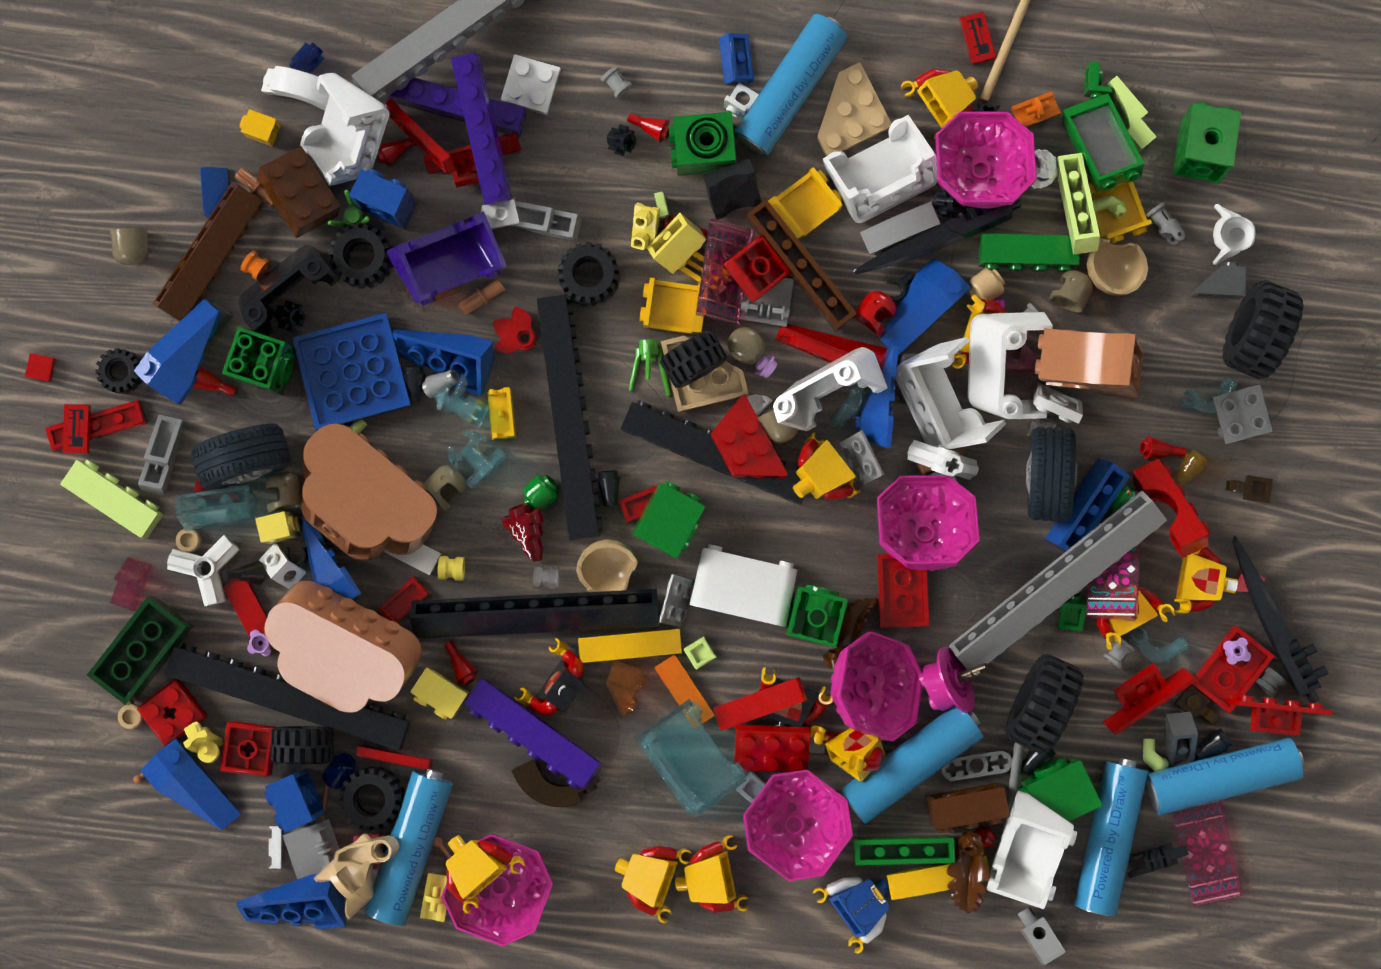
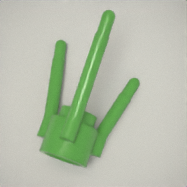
[328,190,370,228]
[629,339,671,397]

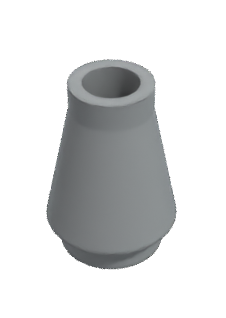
[422,369,460,398]

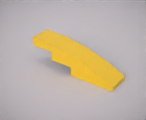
[578,629,682,663]
[887,856,989,900]

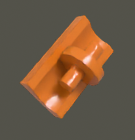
[1011,91,1061,128]

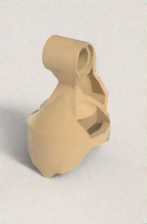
[313,833,399,919]

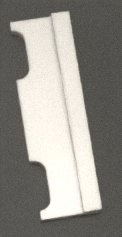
[269,826,282,869]

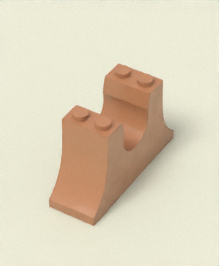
[1035,328,1144,398]

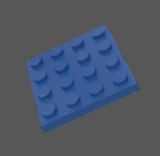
[293,312,412,431]

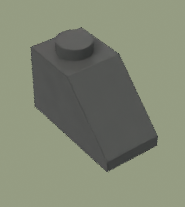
[1190,262,1246,299]
[1164,712,1198,768]

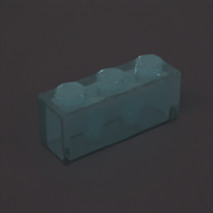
[176,484,257,531]

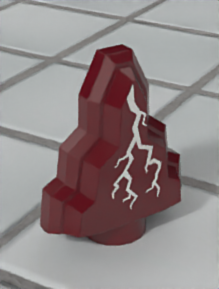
[501,503,543,562]

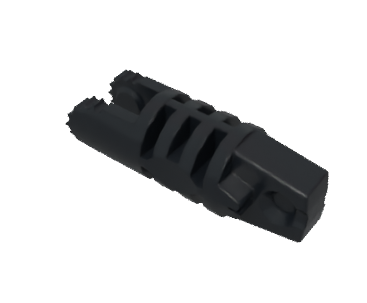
[1127,843,1189,878]

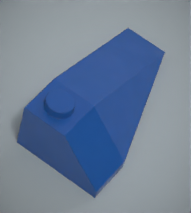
[880,258,971,355]
[134,299,221,405]
[393,329,494,396]
[855,339,898,448]
[300,517,361,602]
[140,739,241,830]
[236,874,347,929]

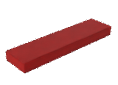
[384,99,455,175]
[45,400,147,452]
[713,677,808,731]

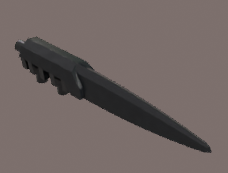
[853,199,1021,274]
[1232,535,1329,703]

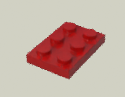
[876,554,929,628]
[1191,625,1275,714]
[734,725,810,772]

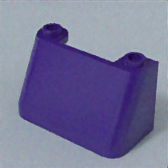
[387,211,507,306]

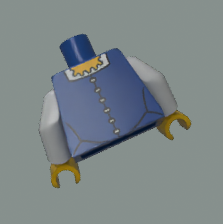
[813,877,890,954]

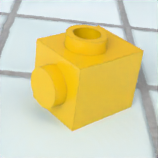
[240,109,281,147]

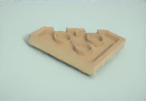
[817,62,892,157]
[661,336,749,413]

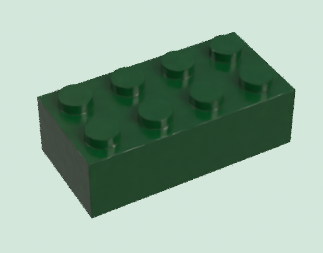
[87,596,193,705]

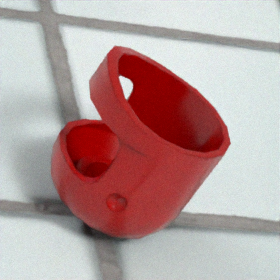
[855,291,896,337]

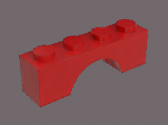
[1132,459,1211,558]

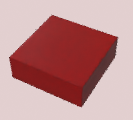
[24,353,56,382]

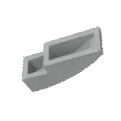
[506,200,582,242]
[860,202,941,255]
[138,415,183,496]

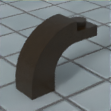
[511,759,601,807]

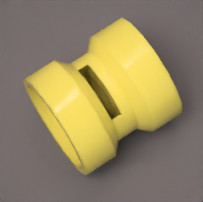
[438,556,465,581]

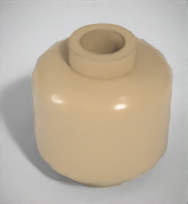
[968,268,1006,300]

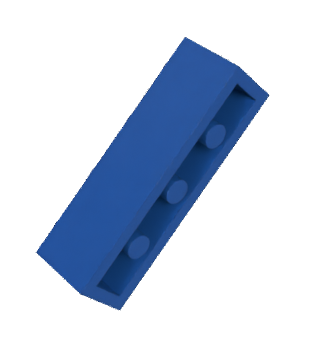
[1045,458,1130,552]

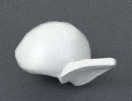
[1213,204,1256,265]

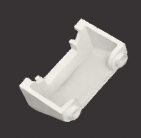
[300,73,389,186]
[823,115,937,223]
[773,347,888,431]
[689,544,798,627]
[987,790,1077,909]

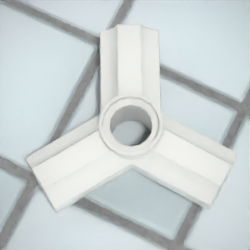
[907,440,979,480]
[167,535,240,607]

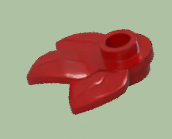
[493,306,537,354]

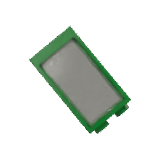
[1062,93,1144,192]

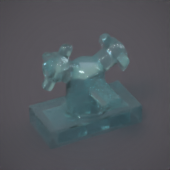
[434,375,489,428]
[448,431,508,490]

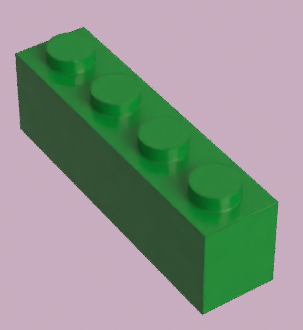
[978,234,1079,272]
[852,835,955,865]

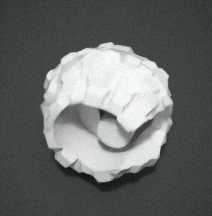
[1032,149,1058,189]

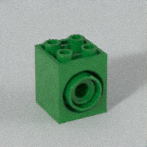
[1172,102,1241,184]
[669,112,736,175]
[222,327,296,395]
[631,481,705,559]
[784,584,848,648]
[1018,756,1103,821]

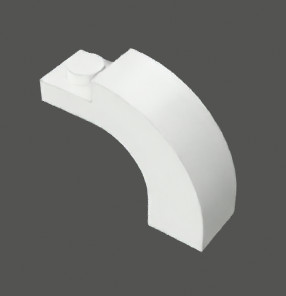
[261,66,329,110]

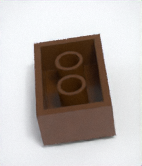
[257,146,341,238]
[925,783,1010,833]

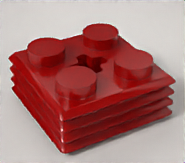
[724,235,791,302]
[137,679,207,746]
[220,721,276,777]

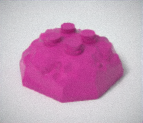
[935,112,1036,208]
[877,475,980,572]
[830,631,922,741]
[743,770,853,881]
[442,834,553,947]

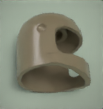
[110,228,149,265]
[1048,270,1093,313]
[728,327,765,365]
[757,406,799,445]
[423,465,466,512]
[266,472,302,513]

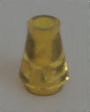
[1173,449,1208,486]

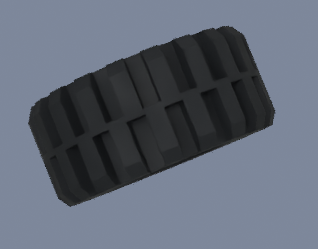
[1222,280,1304,379]
[1005,654,1084,754]

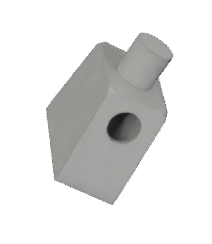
[1018,906,1066,965]

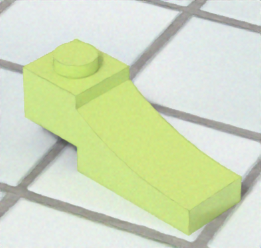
[1106,76,1156,152]

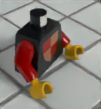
[514,638,584,717]
[759,667,833,727]

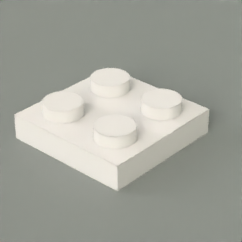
[501,54,561,115]
[1033,382,1083,424]

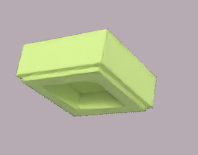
[654,191,669,221]
[683,636,716,670]

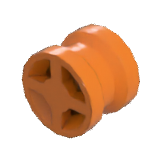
[240,250,271,281]

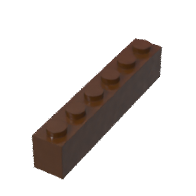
[152,182,262,321]
[746,199,857,332]

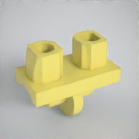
[631,202,660,250]
[183,721,224,763]
[420,873,447,922]

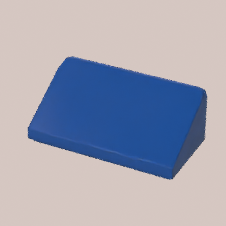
[719,33,754,84]
[200,167,229,218]

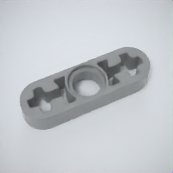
[940,750,1012,781]

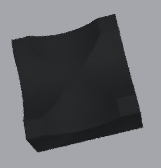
[703,159,761,220]

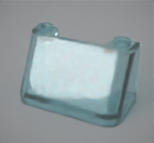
[635,699,747,817]

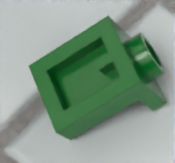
[1084,61,1112,99]
[1057,593,1088,632]

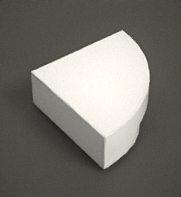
[747,394,773,417]

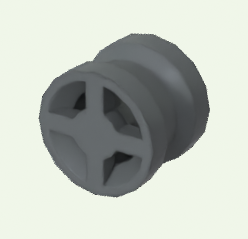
[1254,667,1287,698]

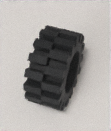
[95,348,142,394]

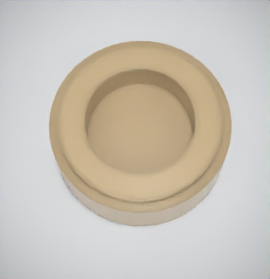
[176,528,202,553]
[118,704,144,729]

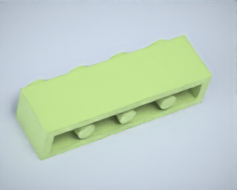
[1057,153,1100,255]
[60,459,164,539]

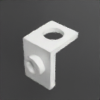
[724,83,759,119]
[481,199,519,229]
[259,543,306,589]

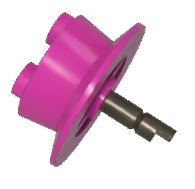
[919,647,988,713]

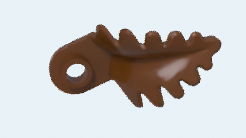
[823,598,878,669]
[947,832,991,913]

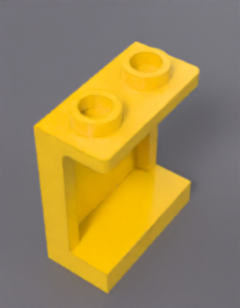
[768,167,843,241]
[1089,182,1153,244]
[639,277,708,335]

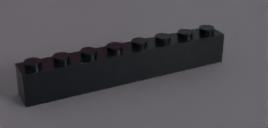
[621,400,805,506]

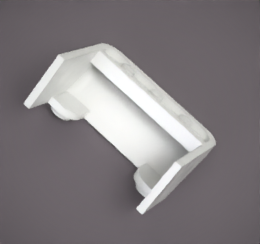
[967,312,1052,419]
[896,337,1006,449]

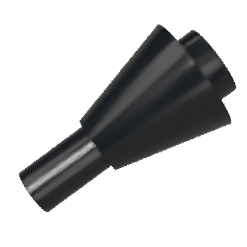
[222,561,267,585]

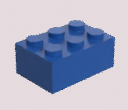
[349,169,417,230]
[264,768,326,833]

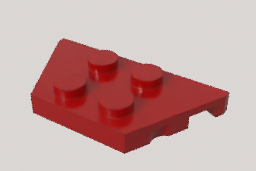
[711,394,788,479]

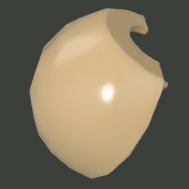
[1086,239,1148,296]
[576,539,638,592]

